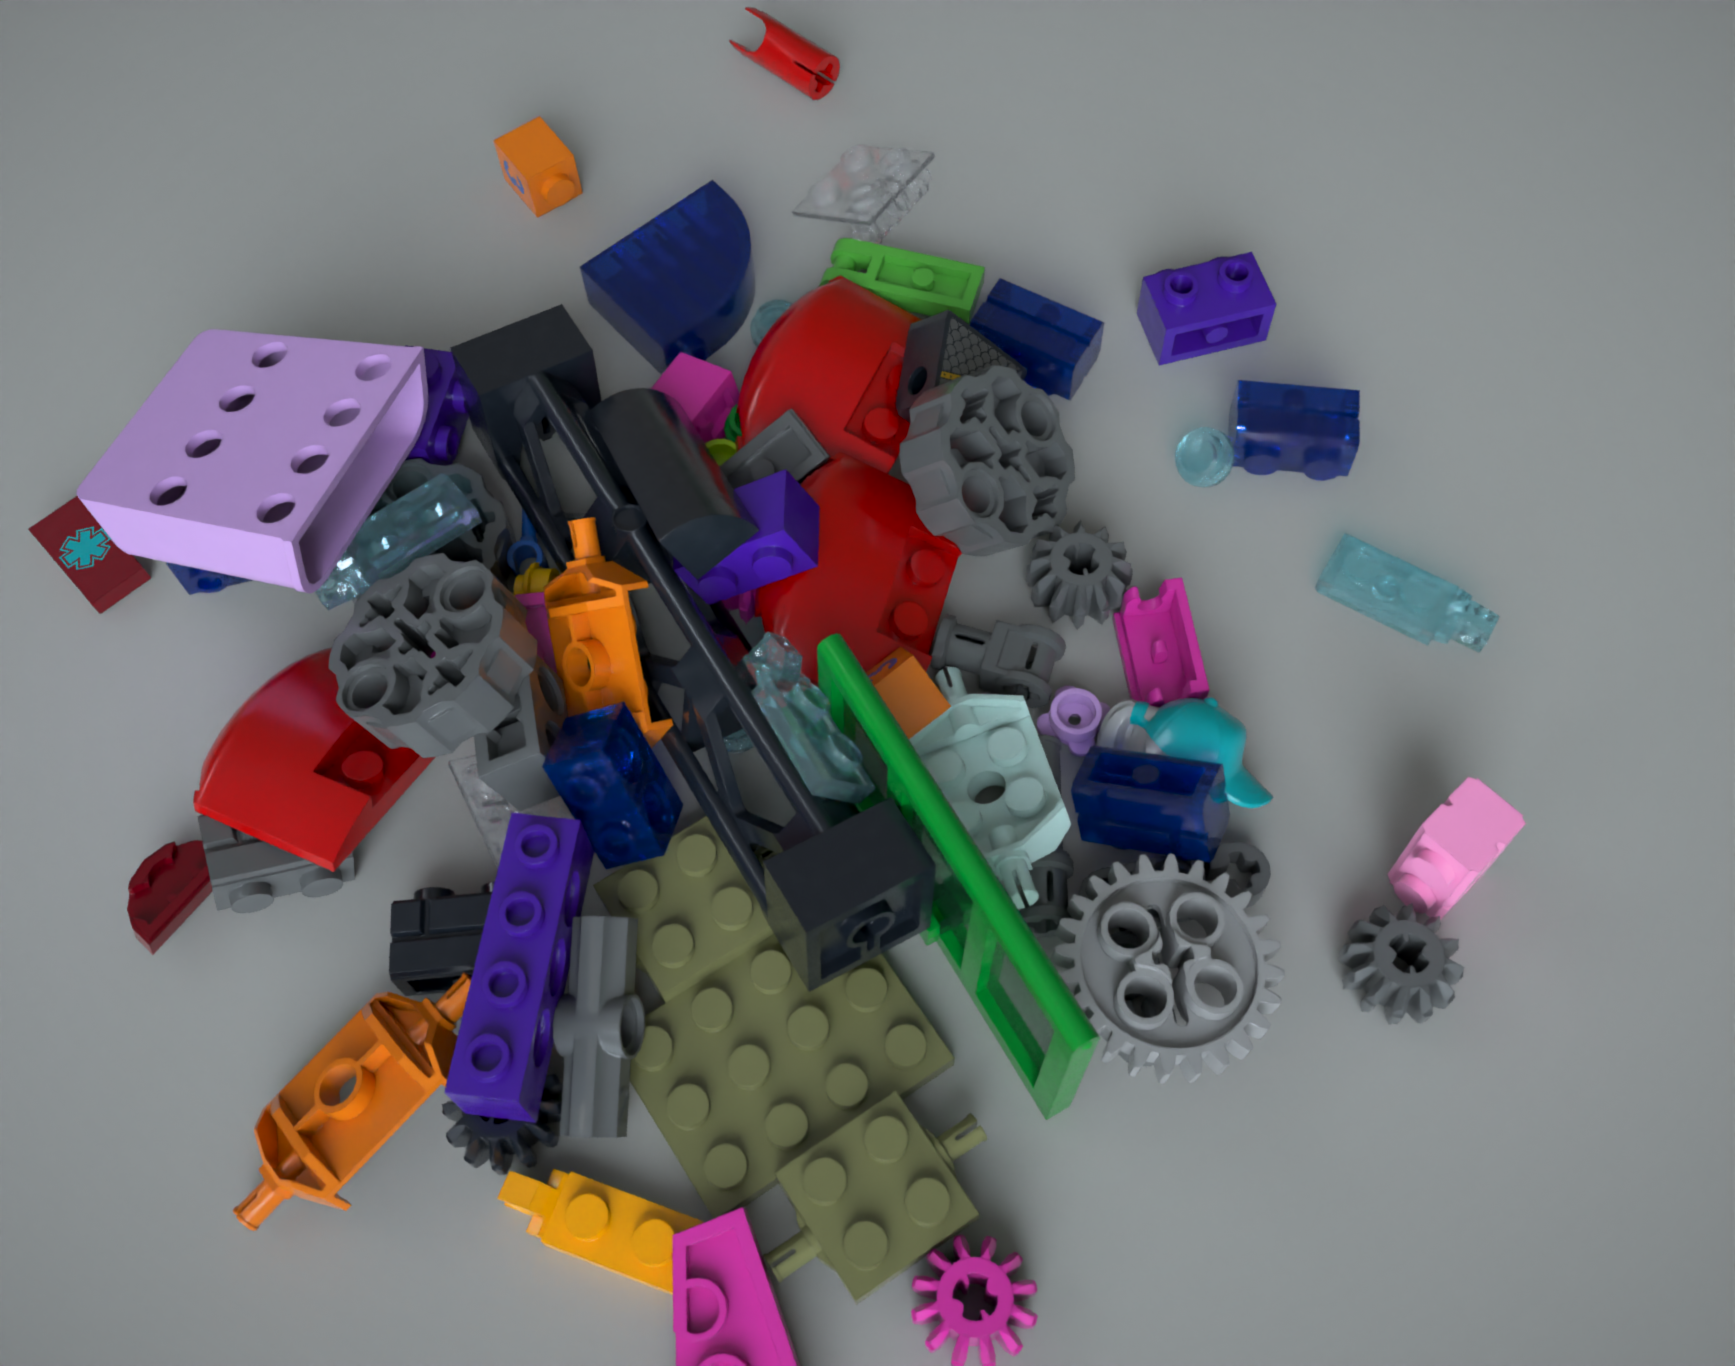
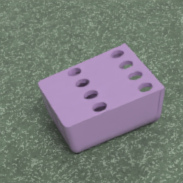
[76,329,428,594]

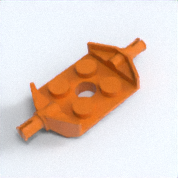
[543,517,673,805]
[233,972,472,1231]

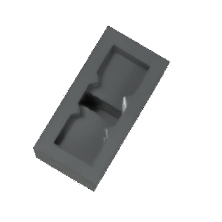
[474,655,579,811]

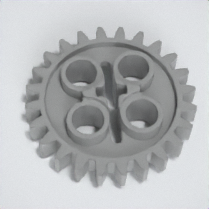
[1050,854,1285,1084]

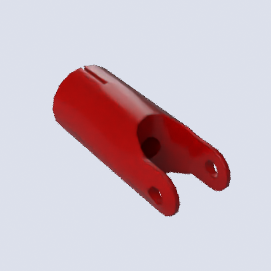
[729,7,840,100]

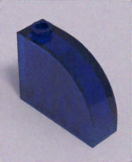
[580,180,756,375]

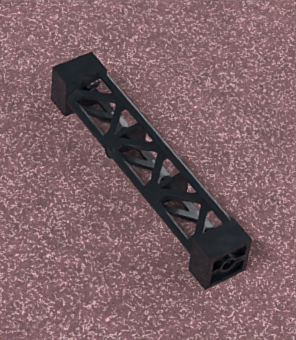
[450,304,936,992]

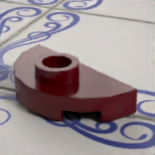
[127,840,213,955]

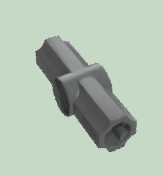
[553,916,645,1138]

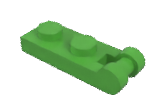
[819,238,985,325]

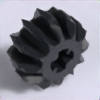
[442,1074,563,1175]

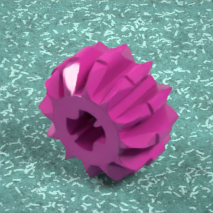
[911,1235,1037,1366]

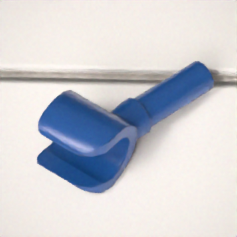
[507,508,549,577]

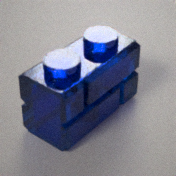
[970,278,1104,401]
[1227,380,1360,481]
[1071,745,1230,863]

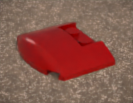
[735,276,922,474]
[755,451,963,689]
[193,647,435,872]

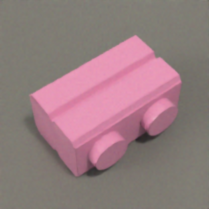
[1387,777,1526,920]

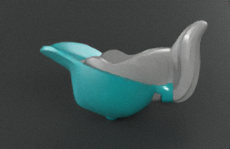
[1081,697,1274,808]

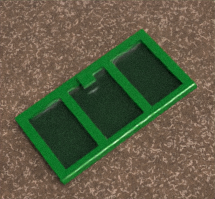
[817,633,1100,1120]

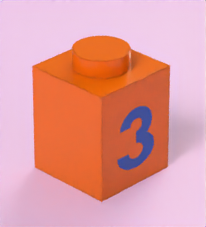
[493,116,583,218]
[844,646,951,747]

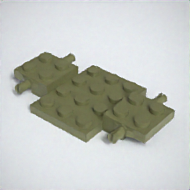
[593,816,987,1305]

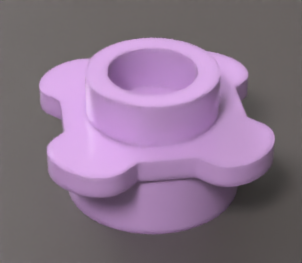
[1037,686,1110,757]

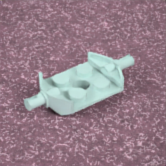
[909,667,1072,909]

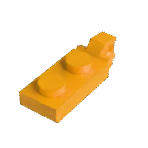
[497,1169,704,1295]

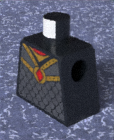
[895,310,1028,423]

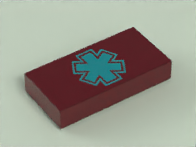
[28,496,151,614]

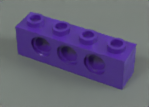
[444,812,594,1123]

